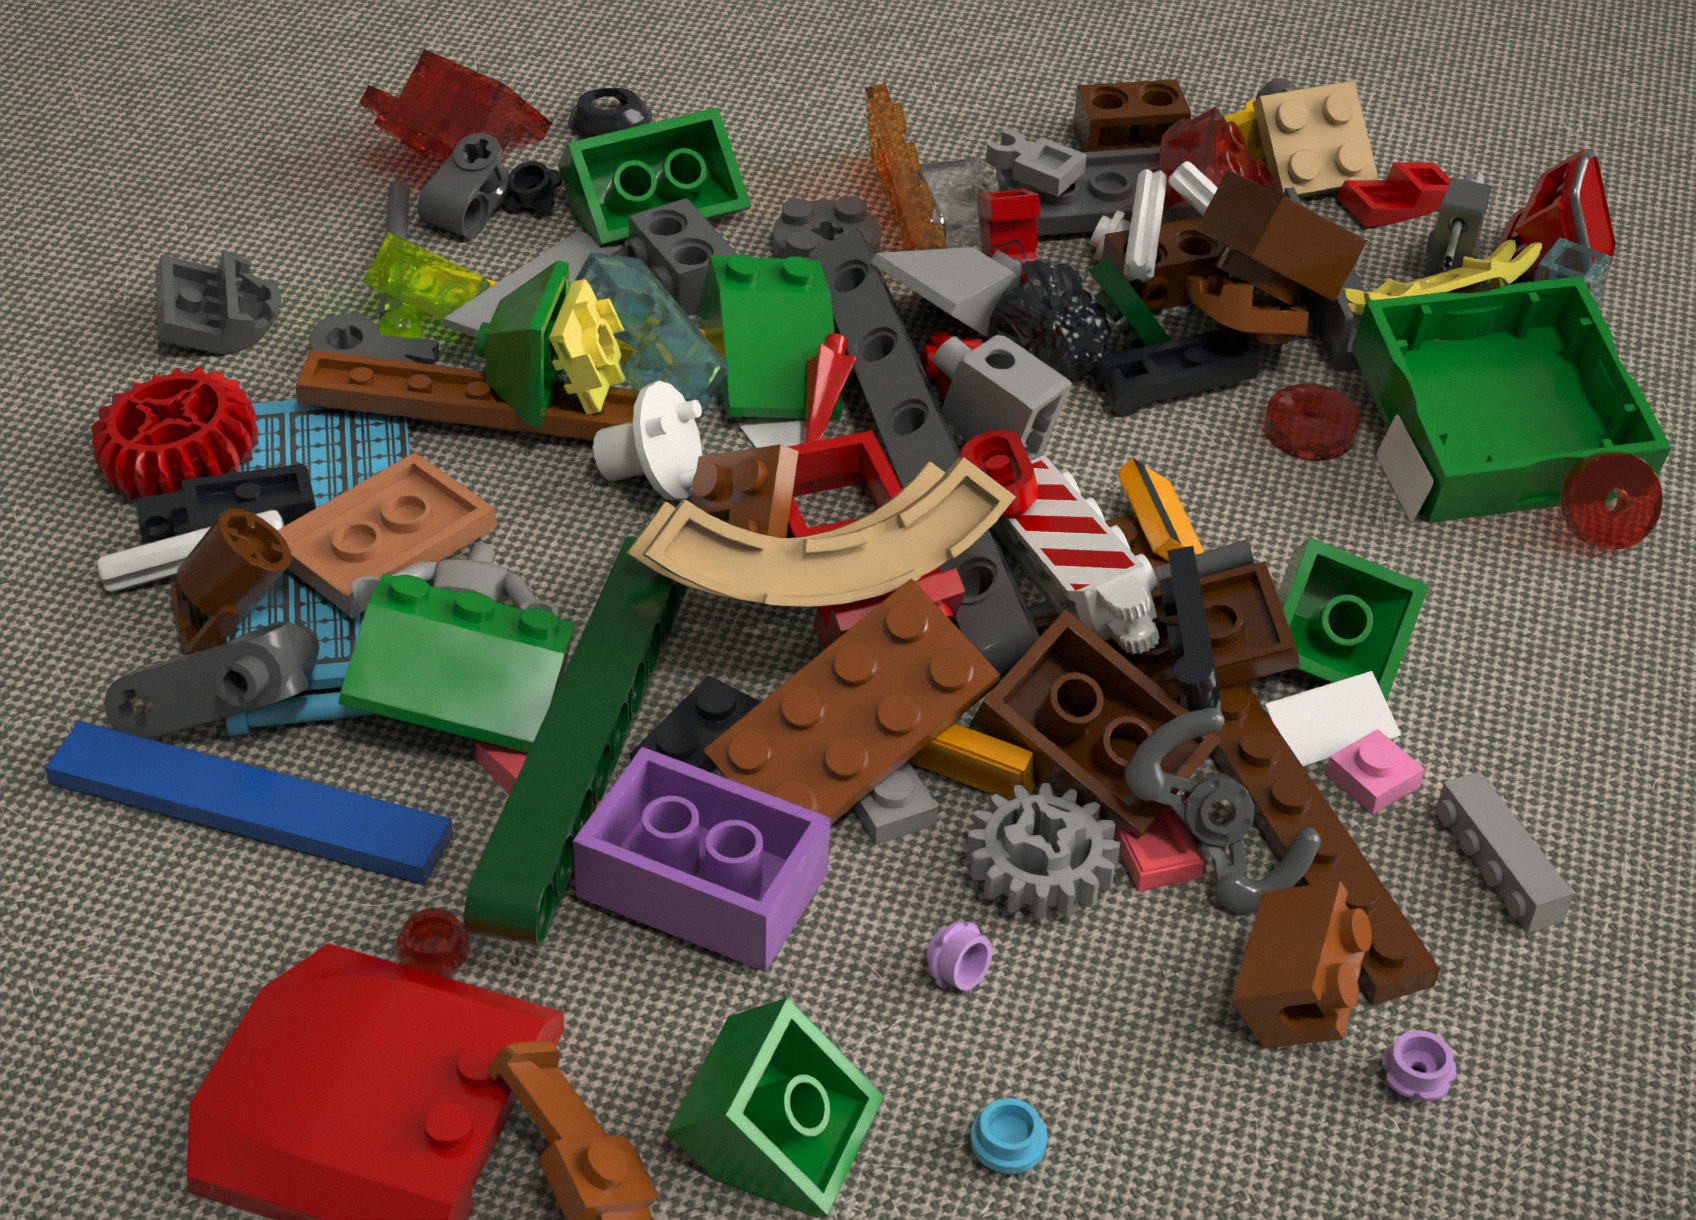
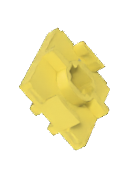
[549,279,625,415]

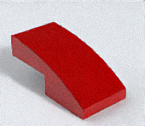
[1337,162,1451,227]

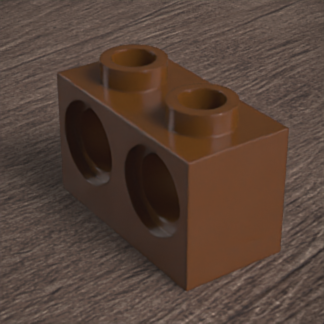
[1073,79,1191,152]
[1102,217,1229,312]

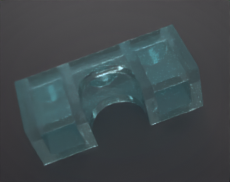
[574,252,731,412]

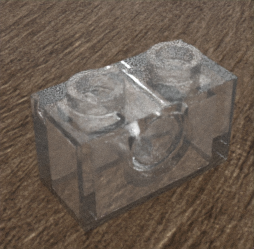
[916,157,999,253]

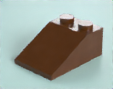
[968,609,1223,838]

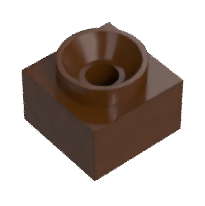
[1196,170,1368,306]

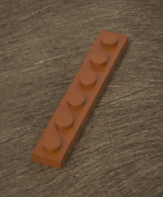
[296,350,640,440]

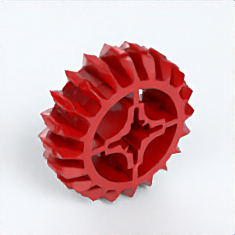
[91,367,259,500]

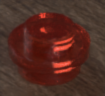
[397,908,470,976]

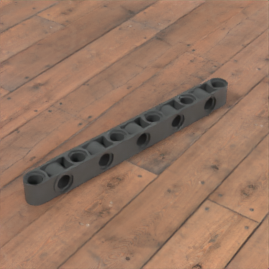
[809,228,1040,674]

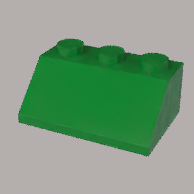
[557,107,752,247]
[338,573,576,753]

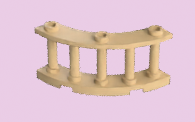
[627,457,1016,607]

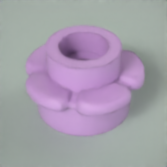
[927,922,992,991]
[1382,1030,1457,1101]

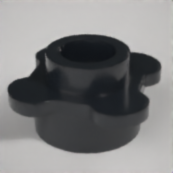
[504,161,563,213]

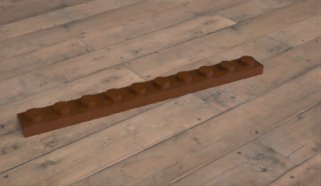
[1105,514,1440,1005]

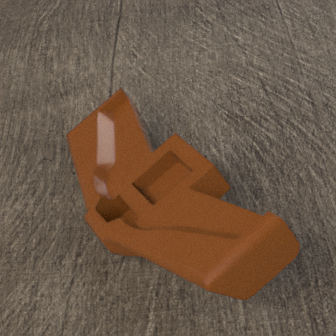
[488,1041,659,1220]

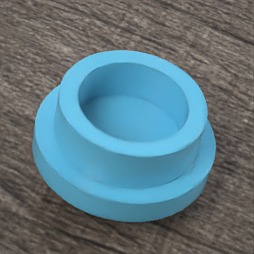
[970,1098,1048,1174]

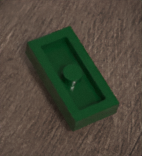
[1089,256,1171,349]

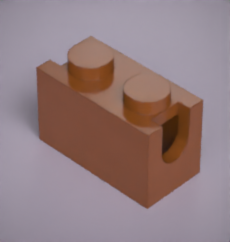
[1232,880,1372,1049]

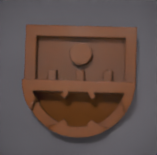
[1186,275,1309,344]

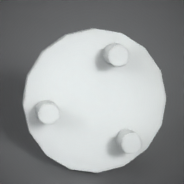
[593,381,702,501]

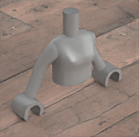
[350,543,559,619]

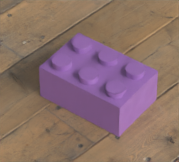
[573,747,830,972]

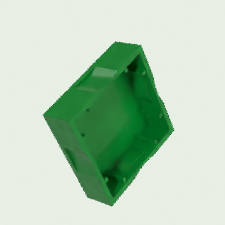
[1351,276,1671,523]

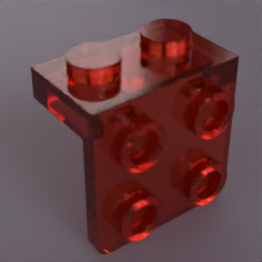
[1158,106,1273,209]

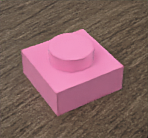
[1326,729,1425,815]

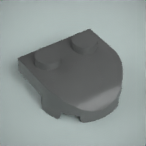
[155,250,281,354]

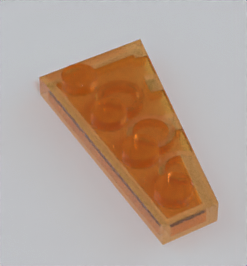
[865,83,947,251]

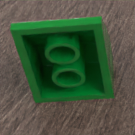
[699,254,842,420]

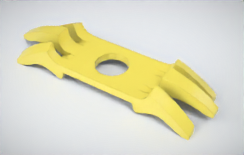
[1342,240,1542,315]

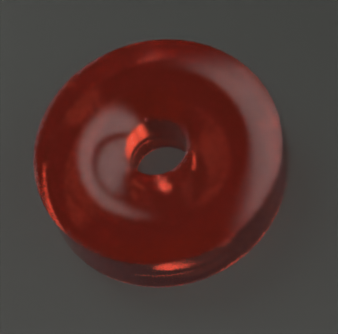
[1264,384,1360,461]
[1561,451,1663,550]

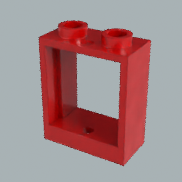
[786,431,902,538]

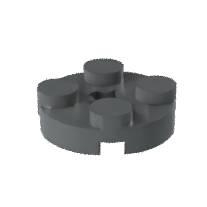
[773,196,881,260]

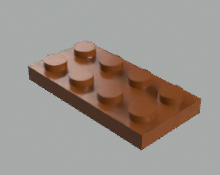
[704,578,1001,825]

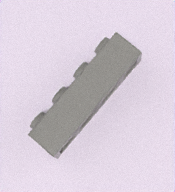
[1436,771,1574,933]

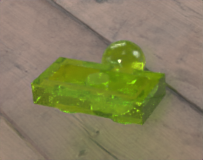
[362,232,490,339]

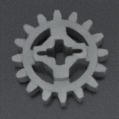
[966,783,1120,919]

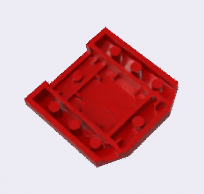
[186,943,565,1220]

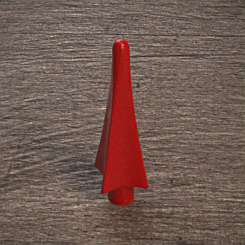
[803,333,857,443]

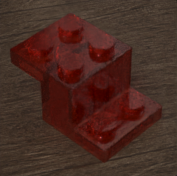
[359,49,552,164]

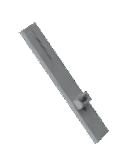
[443,230,624,338]

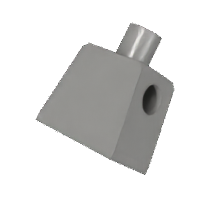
[932,335,1072,461]

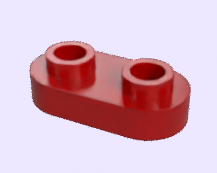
[961,430,1040,519]

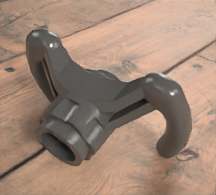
[1124,708,1321,914]

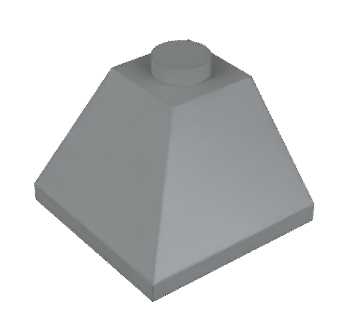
[870,247,1026,339]

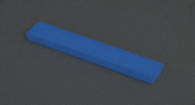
[45,721,453,884]

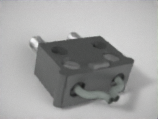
[1424,171,1492,278]

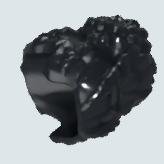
[988,260,1111,381]

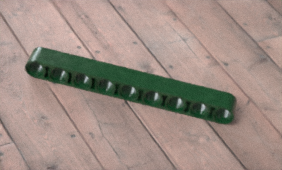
[464,536,688,946]

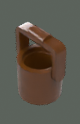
[170,509,291,654]

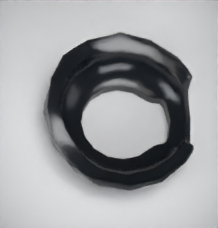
[568,88,653,139]

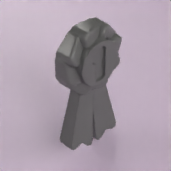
[308,313,439,365]

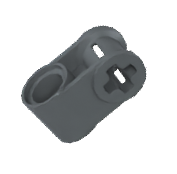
[418,133,510,239]

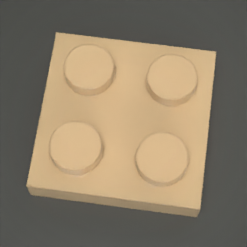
[1253,81,1379,198]

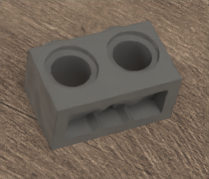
[624,198,737,319]

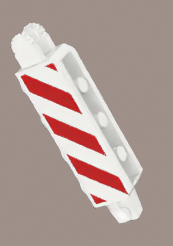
[995,455,1160,655]

